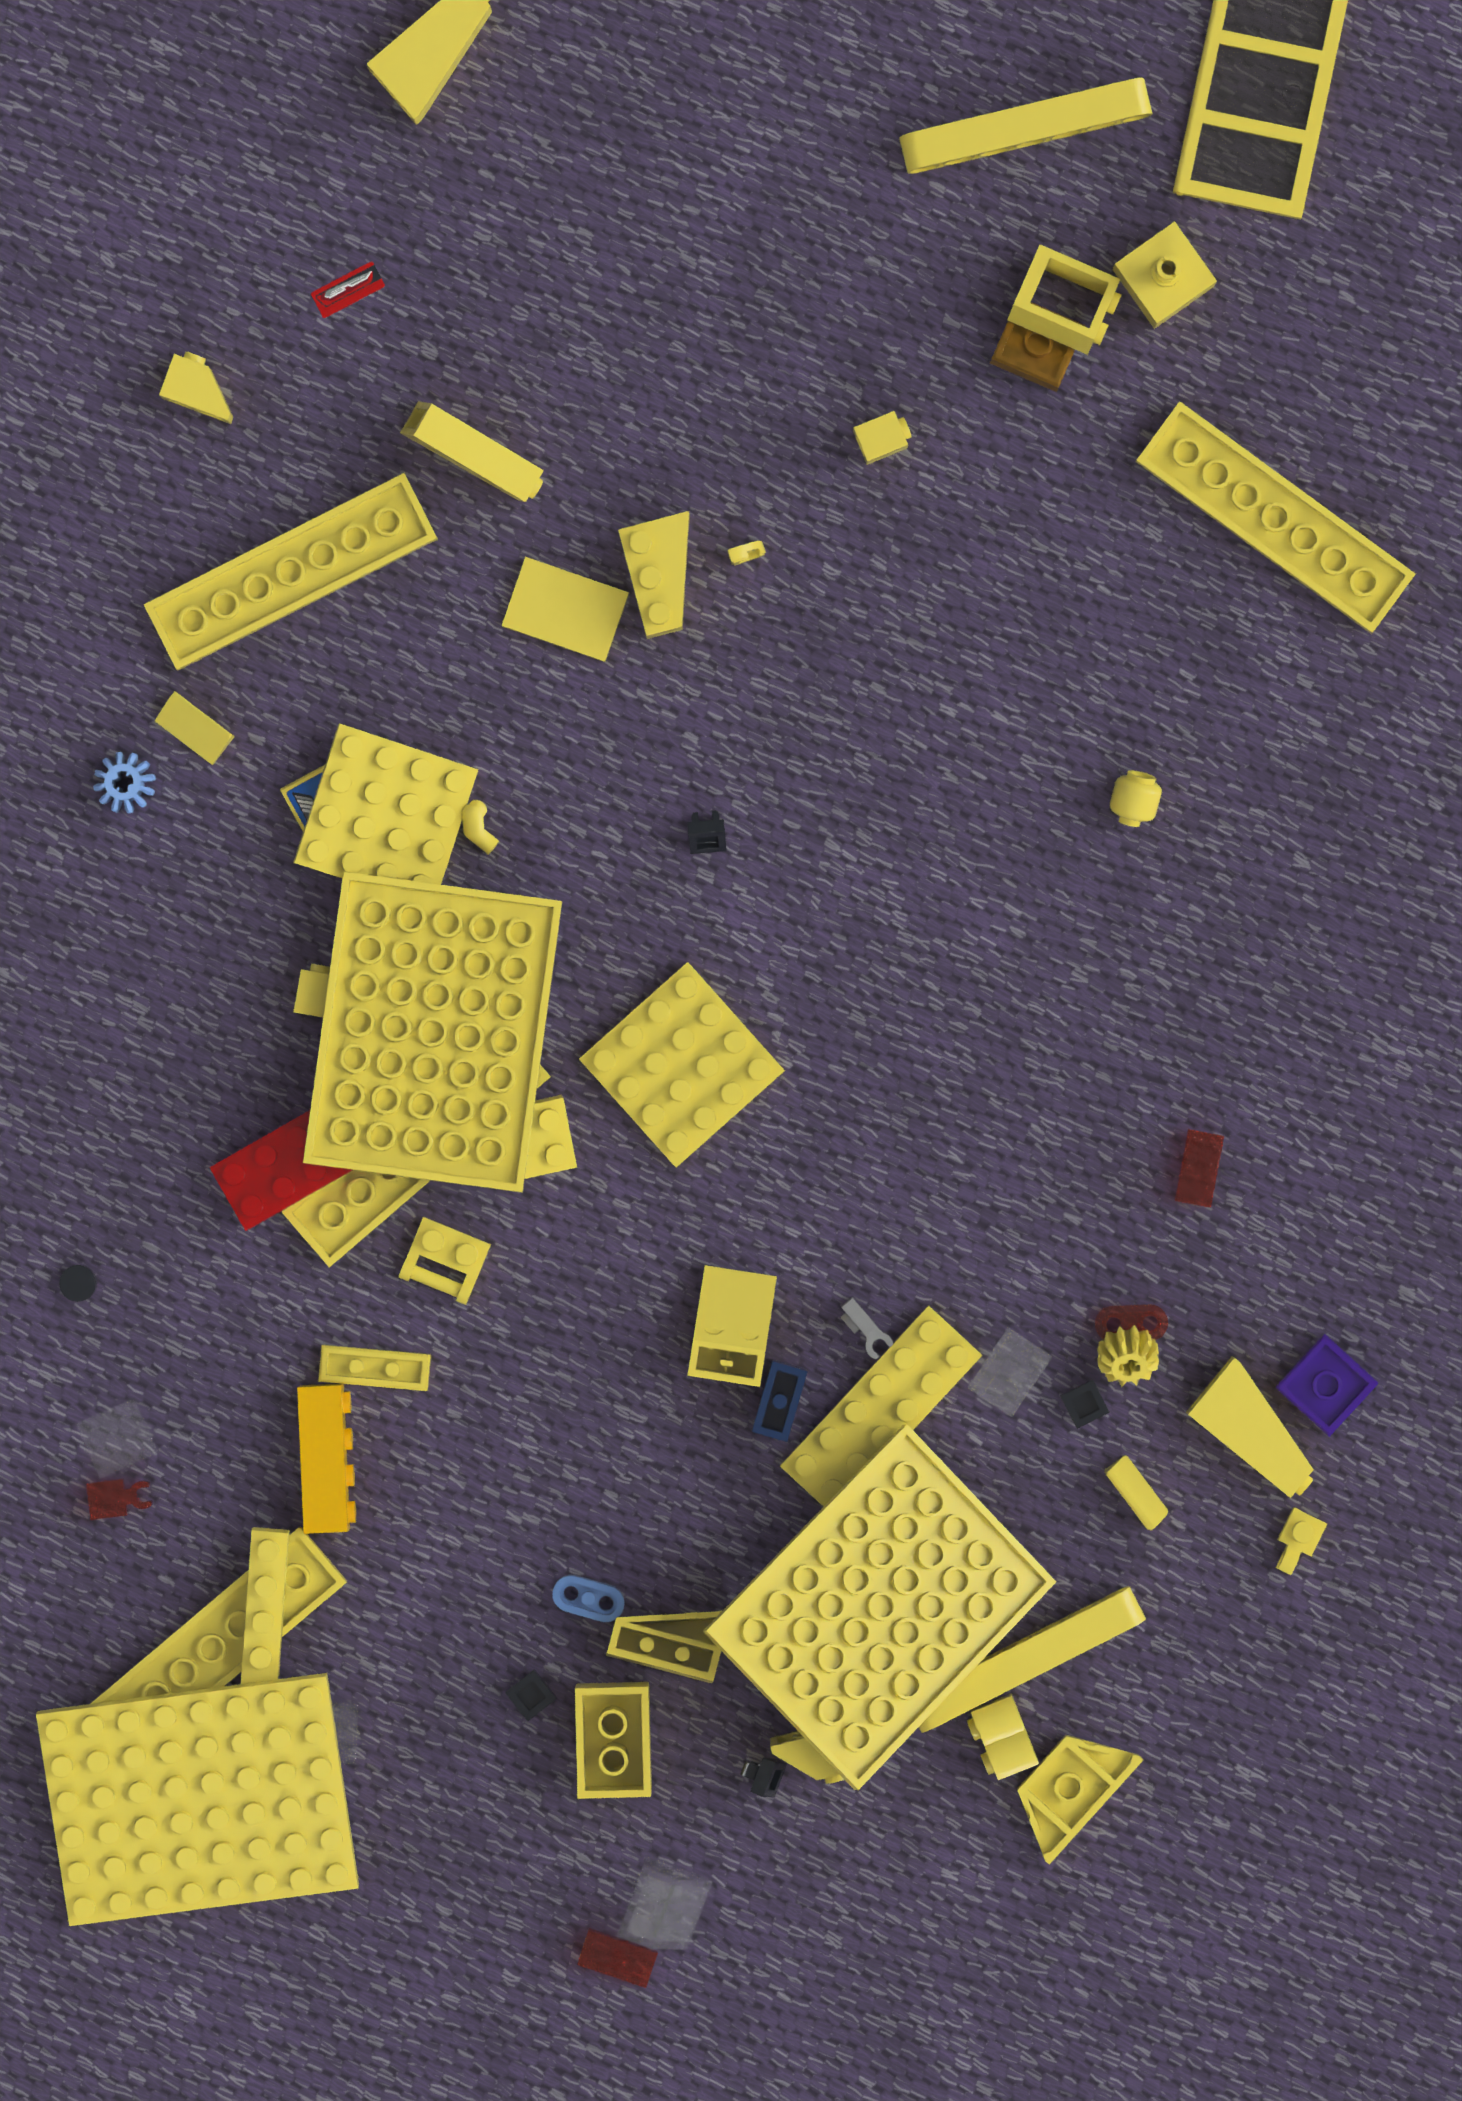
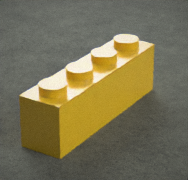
[297,1384,356,1534]

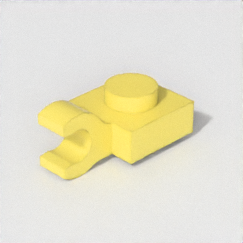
[1275,1507,1327,1575]

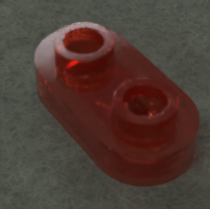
[1094,1304,1168,1340]

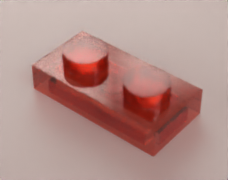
[577,1928,658,1988]

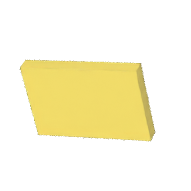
[502,557,629,662]

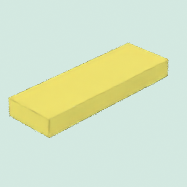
[318,1345,431,1391]

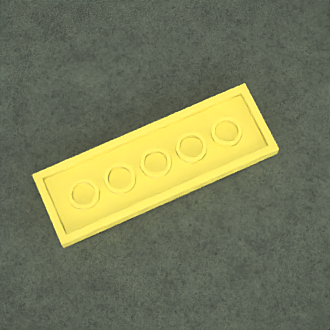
[780,1305,982,1507]

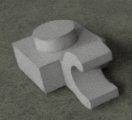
[841,1297,893,1360]

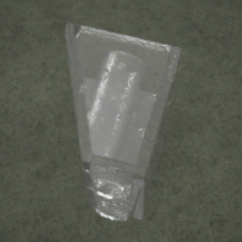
[617,1855,713,1949]

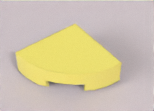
[728,541,766,566]

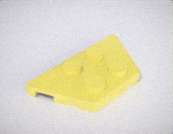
[1017,1735,1143,1864]

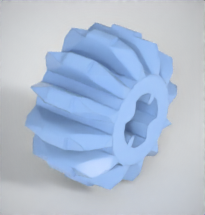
[93,752,156,814]

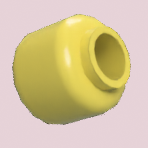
[1110,770,1162,827]

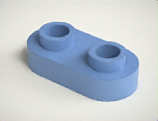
[552,1574,625,1622]

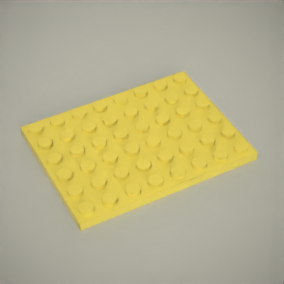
[303,872,562,1193]
[703,1424,1056,1790]
[36,1673,359,1926]

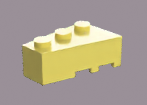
[618,511,690,639]
[606,1611,722,1683]

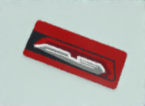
[311,262,385,318]

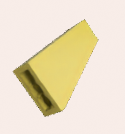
[367,0,492,125]
[400,401,544,502]
[1186,1356,1314,1498]

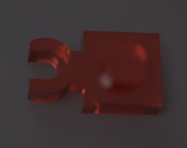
[86,1478,153,1520]

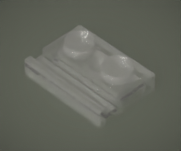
[967,1327,1052,1417]

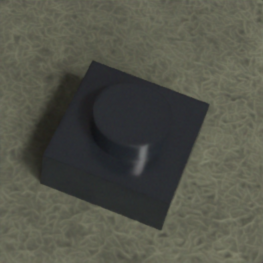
[1060,1379,1110,1429]
[505,1669,557,1721]

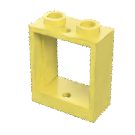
[1007,245,1122,355]

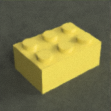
[575,1682,652,1799]

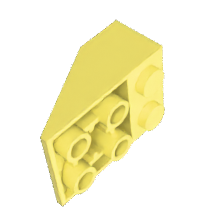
[687,1265,777,1387]

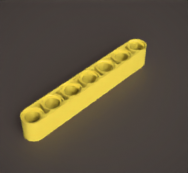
[899,78,1153,174]
[919,1586,1146,1733]

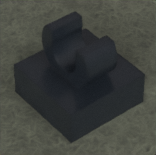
[687,810,727,854]
[740,1757,787,1797]

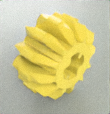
[1097,1325,1159,1387]

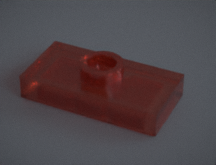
[1174,1129,1224,1208]

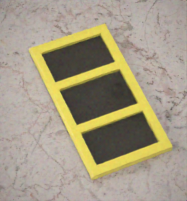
[1173,0,1348,220]

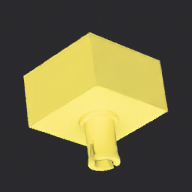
[1112,221,1217,329]

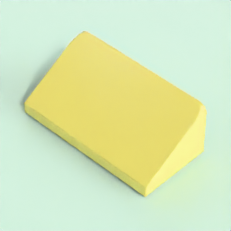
[155,691,235,765]
[1104,1455,1168,1531]

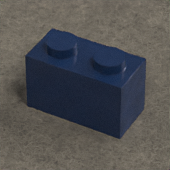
[752,1359,808,1442]

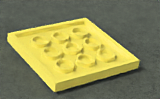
[293,724,478,885]
[579,962,785,1167]

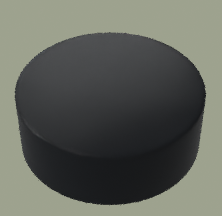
[59,1265,97,1302]

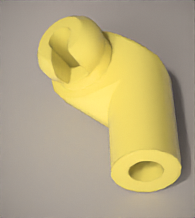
[461,800,499,855]

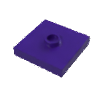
[1275,1333,1379,1437]

